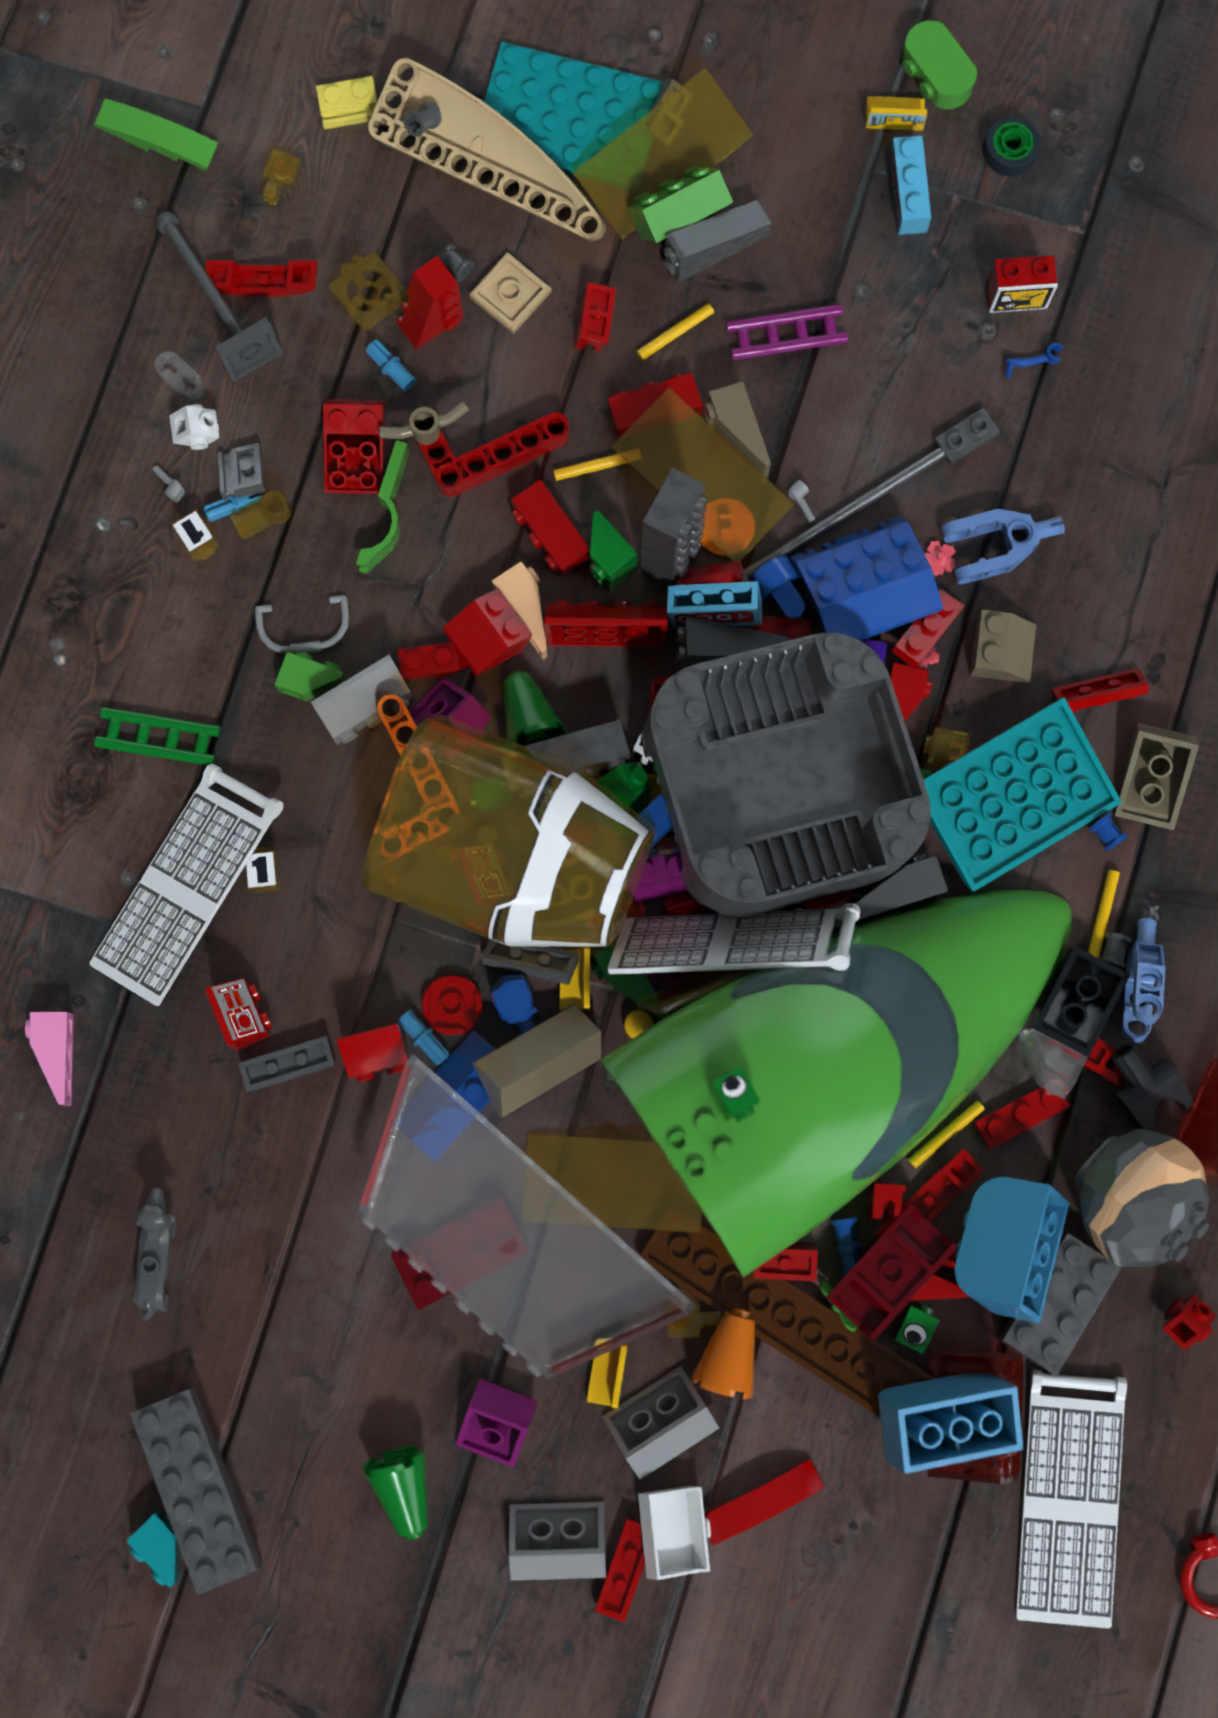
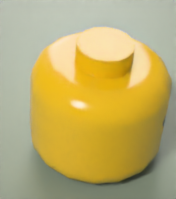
[624,1009,654,1039]

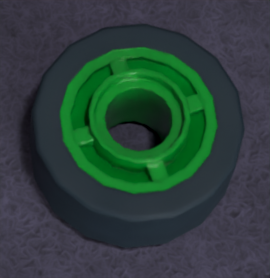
[983,116,1041,176]

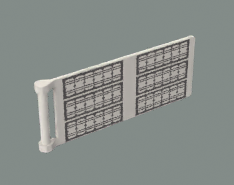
[89,764,283,1006]
[608,903,861,974]
[1016,1369,1127,1628]

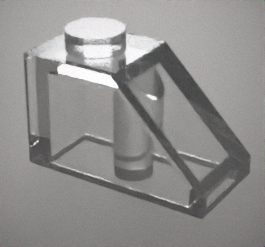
[1020,1029,1087,1099]

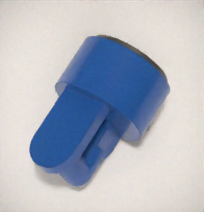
[750,555,806,619]

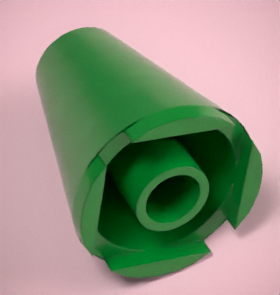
[503,670,567,750]
[362,1446,428,1540]

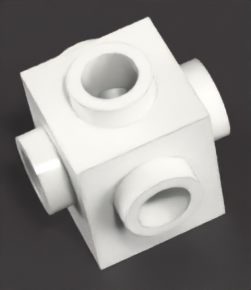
[169,404,219,450]

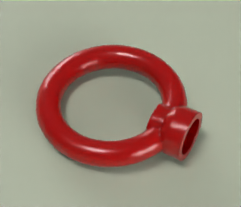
[1180,1532,1218,1619]

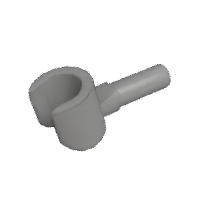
[153,465,185,502]
[788,480,815,523]

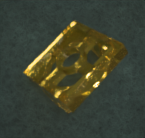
[328,251,409,332]

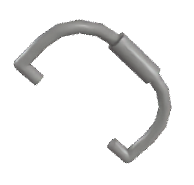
[255,595,349,655]

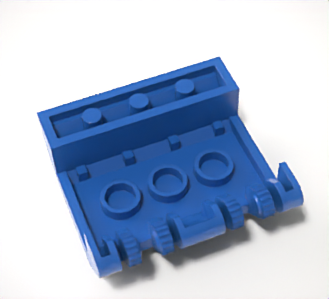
[789,516,943,641]

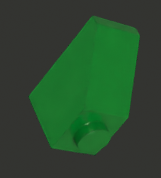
[597,762,652,835]

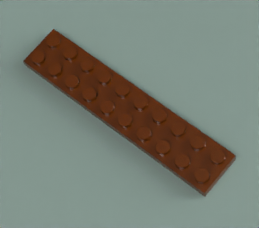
[638,1206,935,1417]

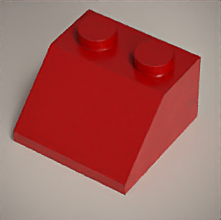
[442,588,532,676]
[337,1024,411,1083]

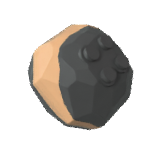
[1075,1129,1209,1267]

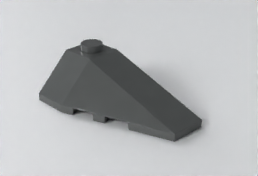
[833,854,948,930]

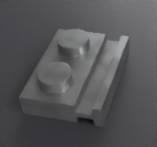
[218,443,266,501]

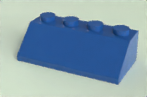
[391,1030,495,1163]

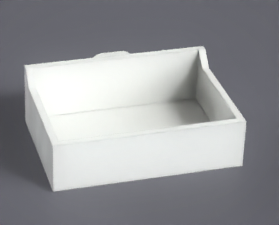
[638,1486,711,1580]

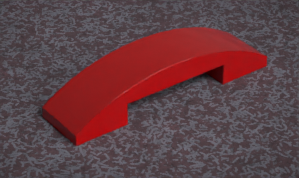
[205,260,318,297]
[874,1148,985,1239]
[704,1458,824,1545]

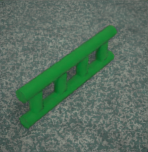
[94,707,221,765]

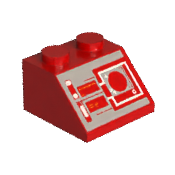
[205,978,273,1051]

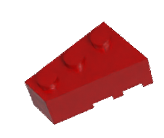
[396,256,464,350]

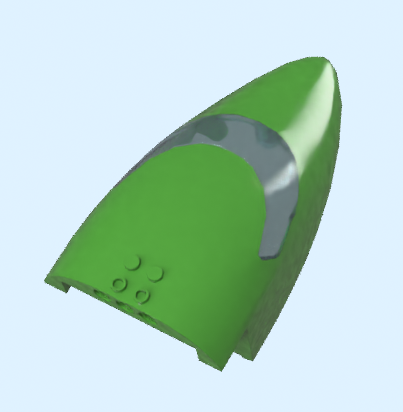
[600,889,1072,1277]

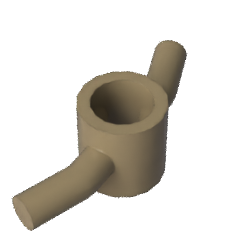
[380,401,469,445]

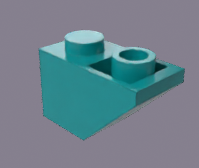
[126,1510,181,1588]

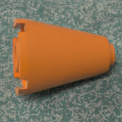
[691,1307,755,1399]

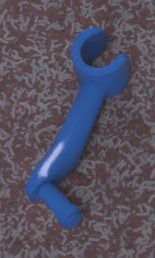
[1004,343,1063,379]

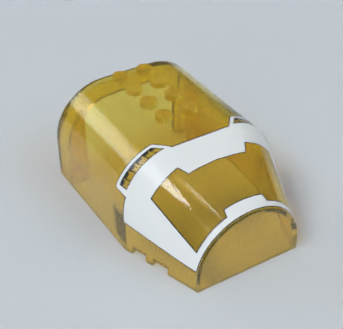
[363,715,658,947]

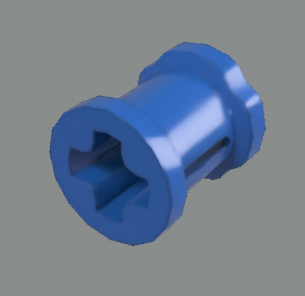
[1088,813,1128,852]

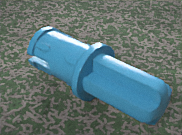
[366,340,417,392]
[204,494,264,522]
[397,1010,449,1065]

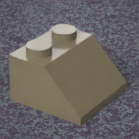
[970,609,1036,683]

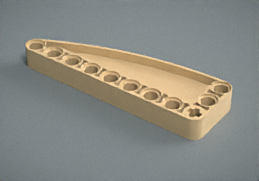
[368,58,606,242]

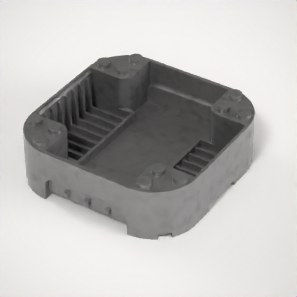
[643,633,931,918]

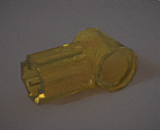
[230,491,292,541]

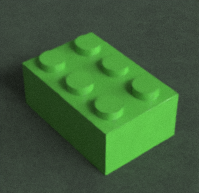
[627,165,734,243]

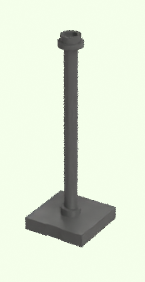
[156,212,283,382]

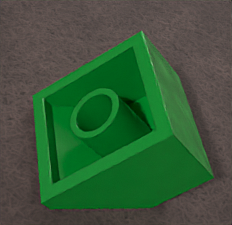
[590,510,637,592]

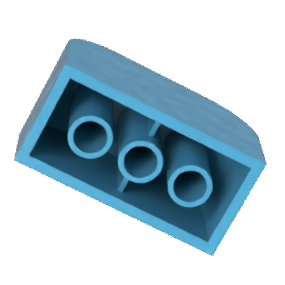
[955,1177,1069,1324]
[878,1373,1023,1474]

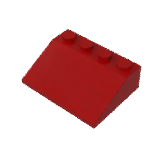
[544,600,668,648]

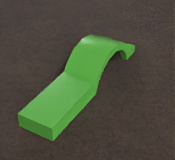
[356,440,410,574]

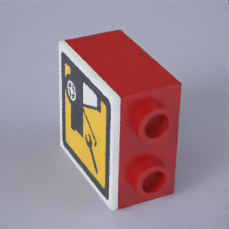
[986,255,1058,313]

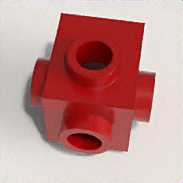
[1162,1293,1216,1351]

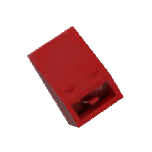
[323,399,386,494]

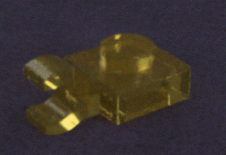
[263,149,302,206]
[668,1303,722,1338]

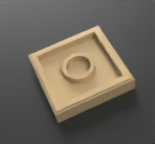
[469,252,551,334]

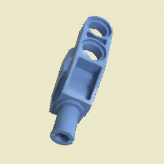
[941,509,1065,584]
[1120,918,1165,1043]

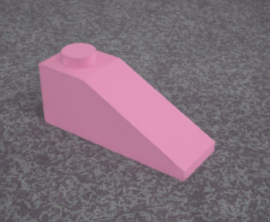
[25,1012,74,1106]

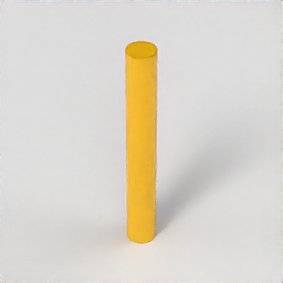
[636,303,714,361]
[553,448,641,481]
[1088,870,1120,958]
[907,1100,985,1169]

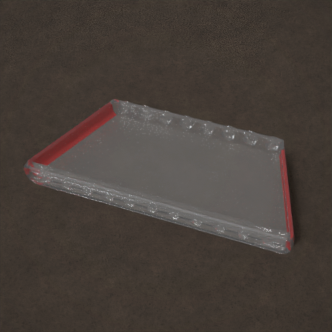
[359,1054,696,1379]

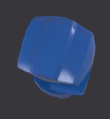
[490,973,539,1035]

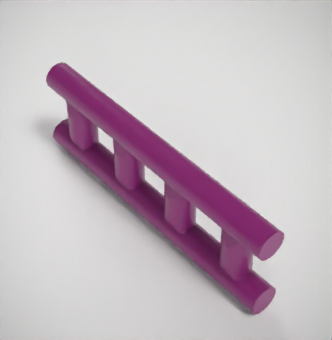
[726,304,848,360]

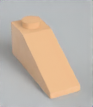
[492,561,548,660]

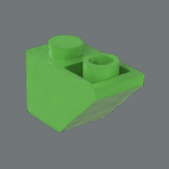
[274,651,347,701]

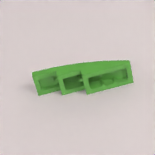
[94,98,218,171]

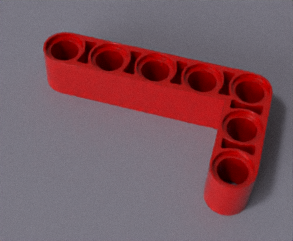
[414,412,570,497]

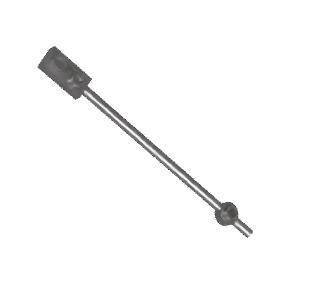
[743,408,1000,582]

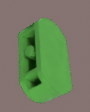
[902,21,977,109]

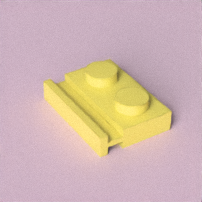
[316,76,377,130]

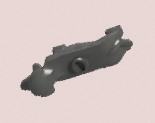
[133,1187,177,1320]

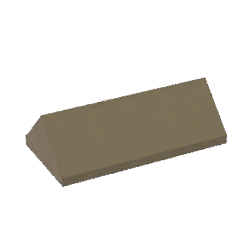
[473,1005,601,1118]

